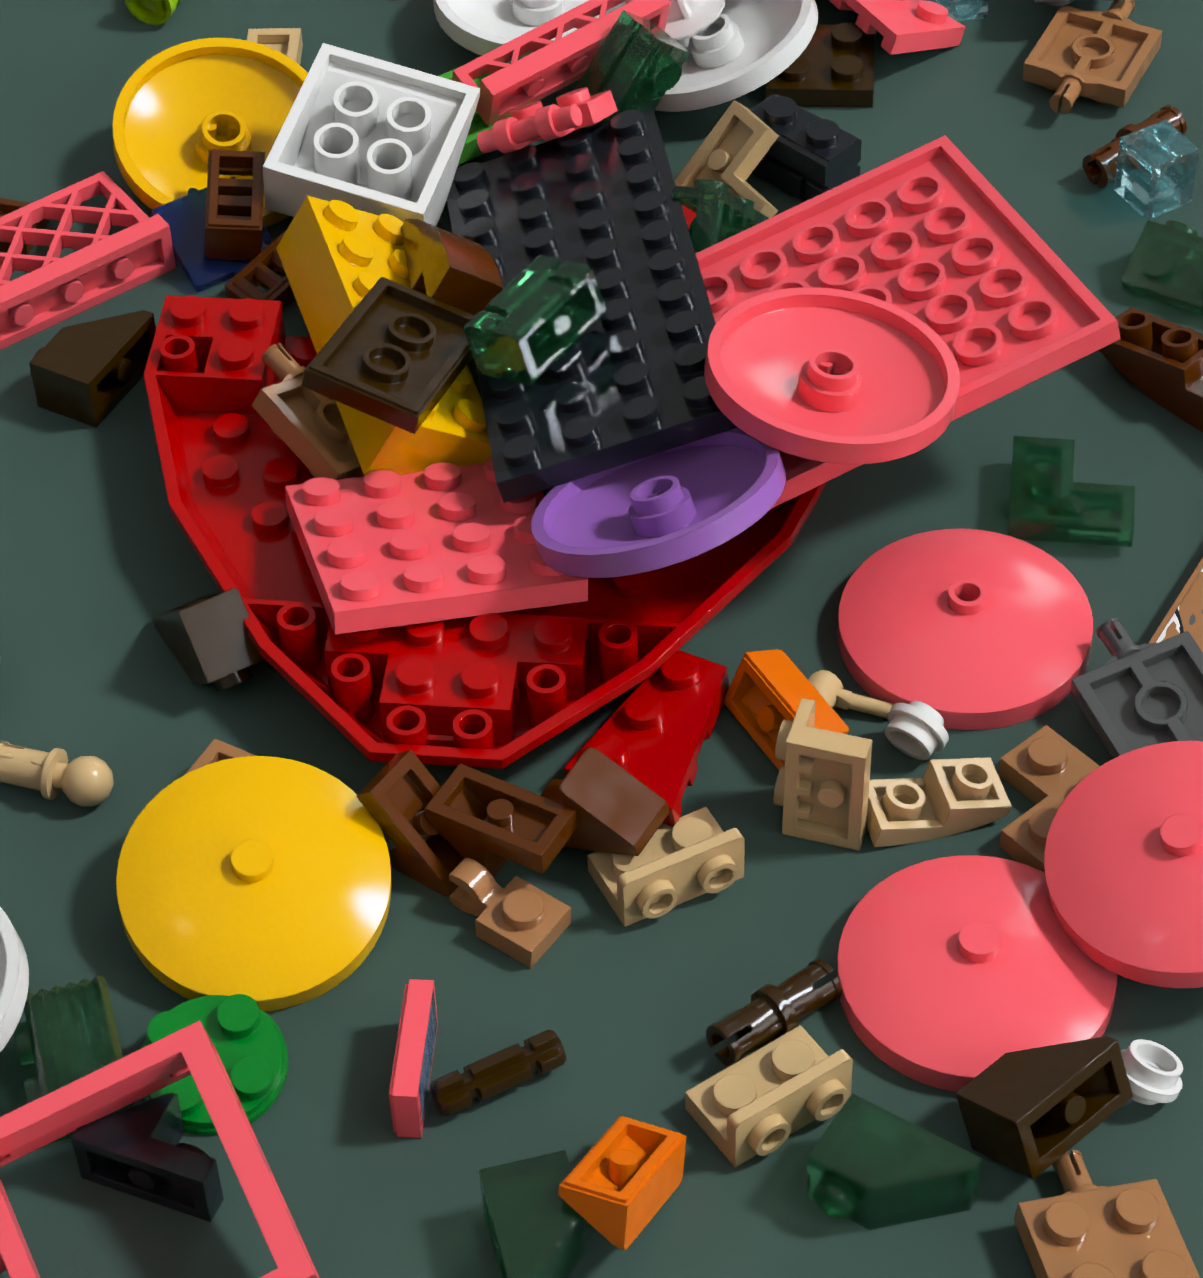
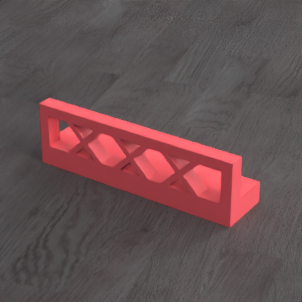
[452,0,671,127]

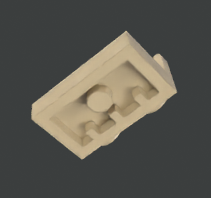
[773,698,872,851]
[587,807,745,927]
[685,1025,853,1168]

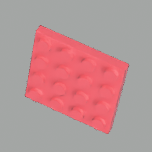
[285,457,588,635]

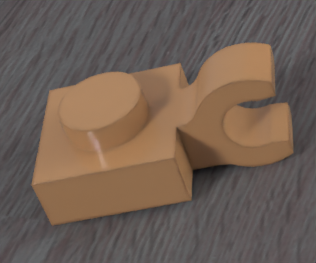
[449,857,571,968]

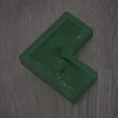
[1007,436,1135,547]

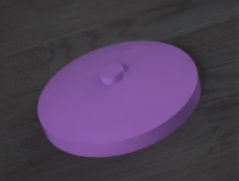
[531,427,786,578]

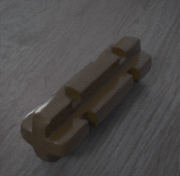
[430,1030,566,1116]

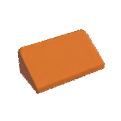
[723,649,849,770]
[558,1116,687,1250]

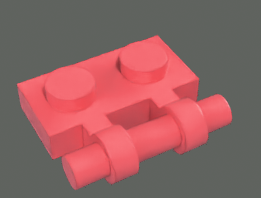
[477,87,618,153]

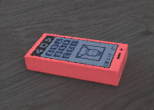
[389,979,438,1139]

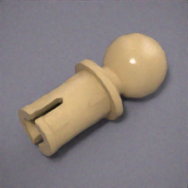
[0,741,114,807]

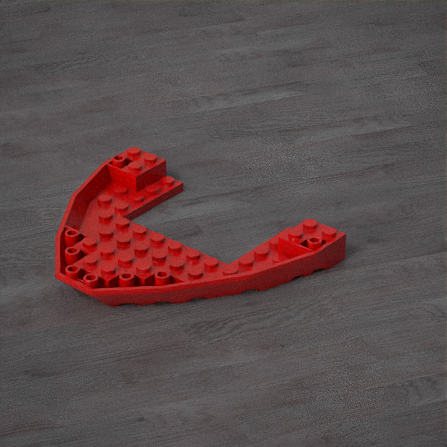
[144,295,828,769]

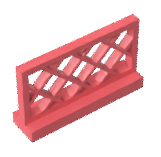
[0,171,176,350]

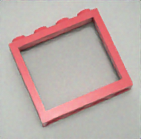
[0,1020,320,1278]

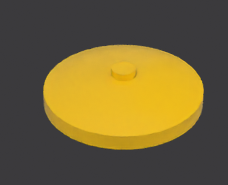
[112,38,308,232]
[116,756,392,1012]

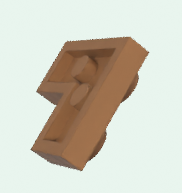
[999,725,1100,872]

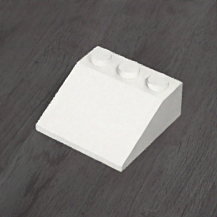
[263,43,480,226]

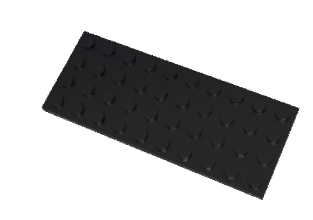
[447,107,737,503]

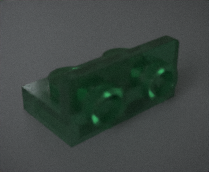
[671,179,769,253]

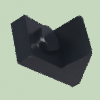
[71,1093,224,1222]

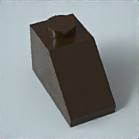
[29,310,156,428]
[152,587,264,691]
[955,1036,1133,1179]

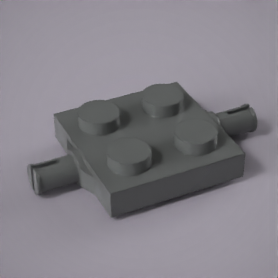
[1071,618,1203,759]

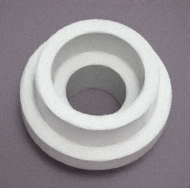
[885,701,949,760]
[1121,1039,1183,1105]

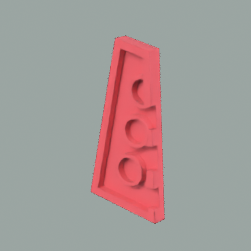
[829,0,966,55]

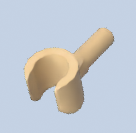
[808,670,893,719]

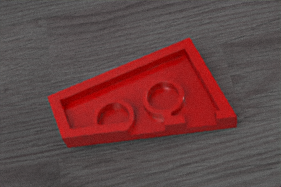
[564,650,730,827]

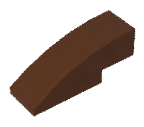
[401,219,503,319]

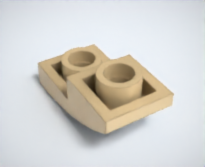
[866,757,1012,847]

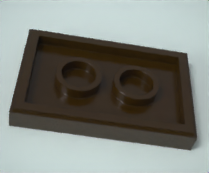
[302,277,490,434]

